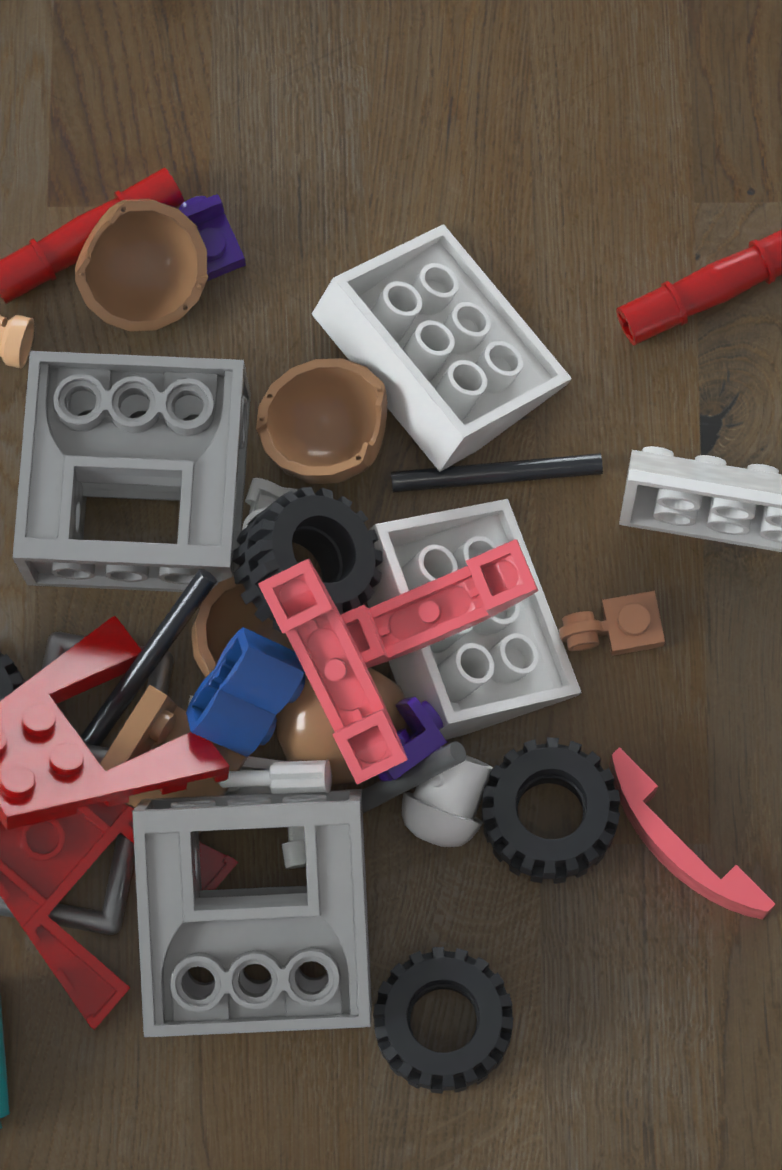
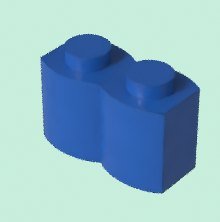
[186,627,305,757]

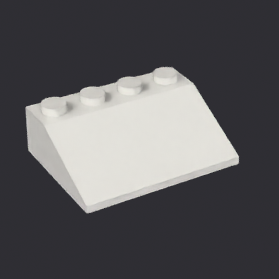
[312,224,572,472]
[619,446,782,552]
[367,499,582,740]

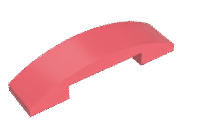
[341,539,539,668]
[258,558,408,784]
[609,747,775,920]

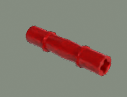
[0,167,185,304]
[616,229,782,346]

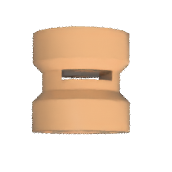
[0,314,35,369]

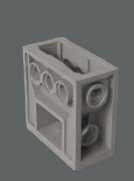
[12,351,251,592]
[132,789,372,1037]

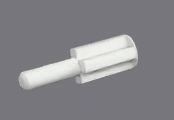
[219,760,332,794]

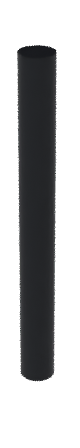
[391,453,603,493]
[81,569,217,746]

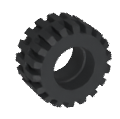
[232,487,383,633]
[482,737,620,884]
[373,947,514,1094]

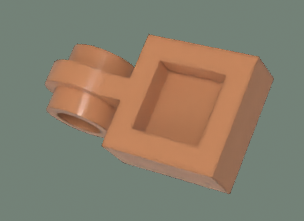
[559,591,665,656]

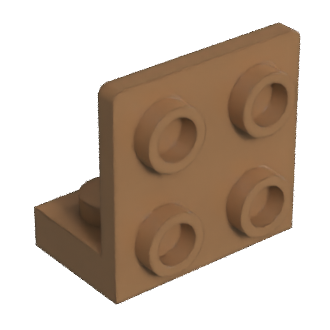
[100,685,248,835]

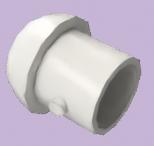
[402,746,493,847]

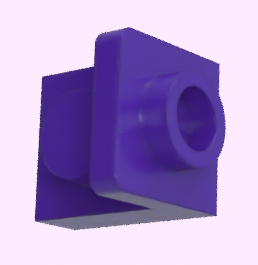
[178,194,246,281]
[377,697,447,781]

